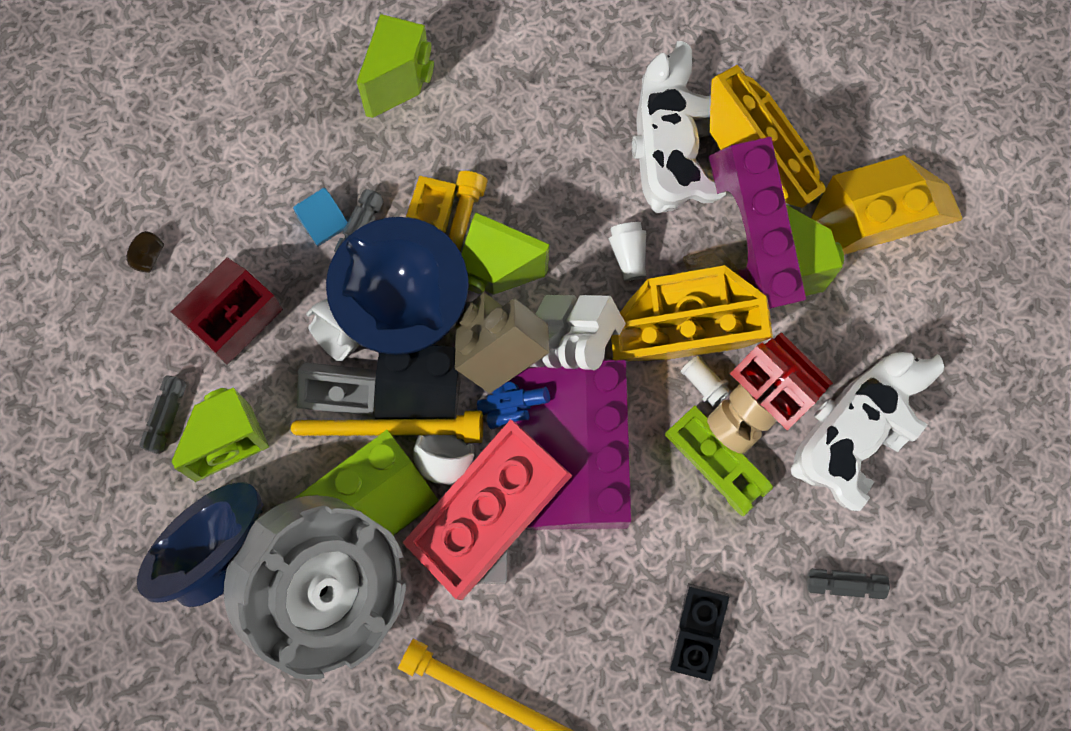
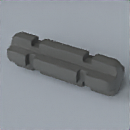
[334,189,384,252]
[140,375,187,454]
[806,568,890,599]

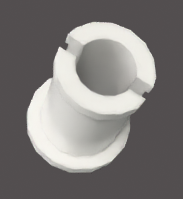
[681,355,731,407]

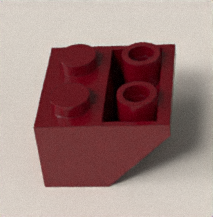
[171,257,283,365]

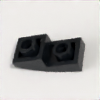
[669,583,730,681]

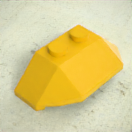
[710,65,826,208]
[811,155,963,255]
[611,265,773,361]

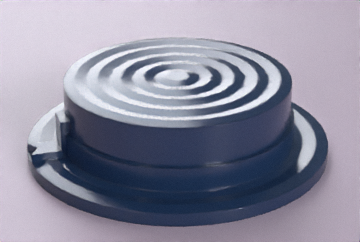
[326,217,469,355]
[137,482,264,607]

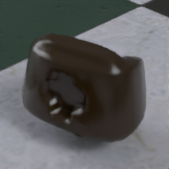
[126,231,164,273]

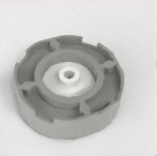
[224,495,406,679]

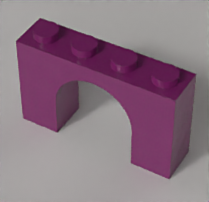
[709,137,806,309]

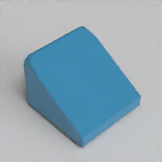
[293,188,347,247]

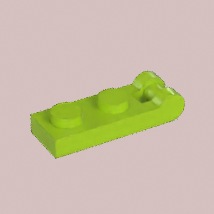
[665,405,773,516]

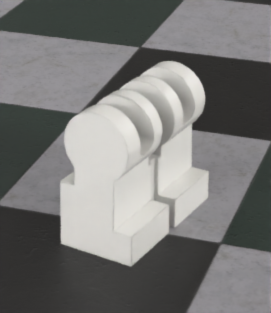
[530,295,626,370]

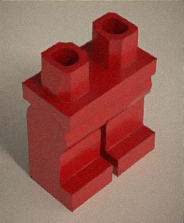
[730,332,833,431]

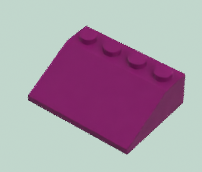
[505,360,631,530]

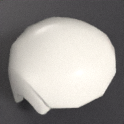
[306,299,359,361]
[413,435,474,485]

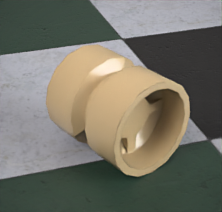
[707,377,785,454]

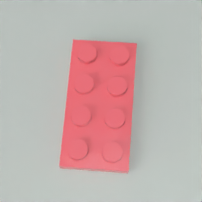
[402,419,572,600]

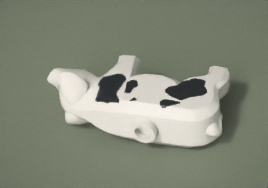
[632,41,726,213]
[791,352,944,511]

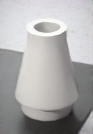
[608,222,647,281]

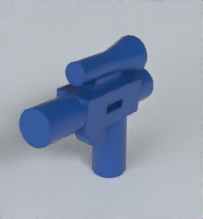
[477,382,550,430]

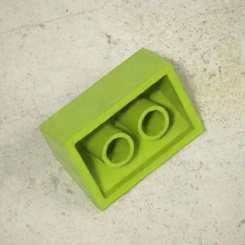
[293,430,439,536]

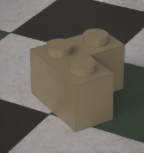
[455,292,550,393]

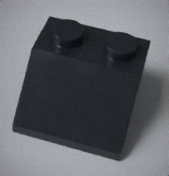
[375,345,462,436]

